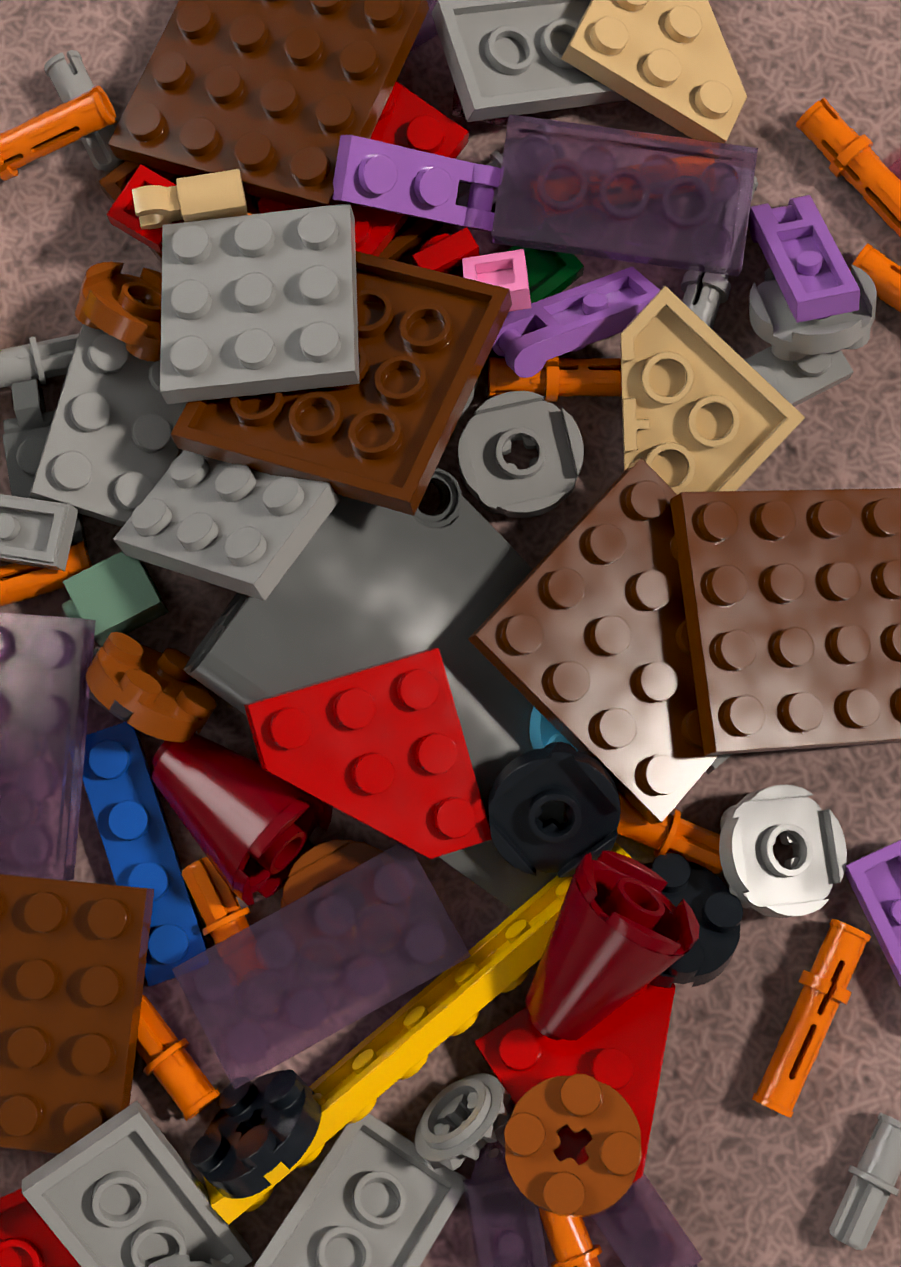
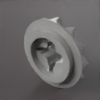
[415,1073,511,1171]

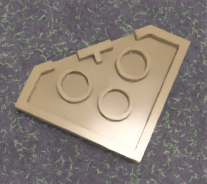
[561,0,747,153]
[620,286,805,495]

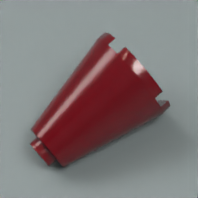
[152,733,333,905]
[526,850,700,1041]

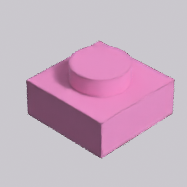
[462,249,532,312]

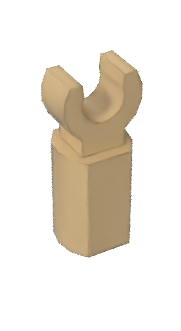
[132,169,248,229]

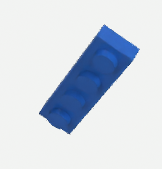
[70,721,214,987]

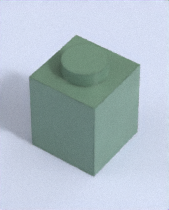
[62,551,169,647]

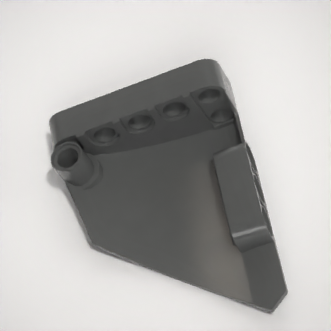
[184,468,564,911]

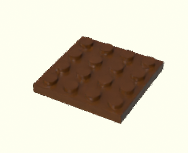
[108,0,430,209]
[171,251,512,516]
[468,458,719,824]
[670,488,901,756]
[0,874,154,1154]

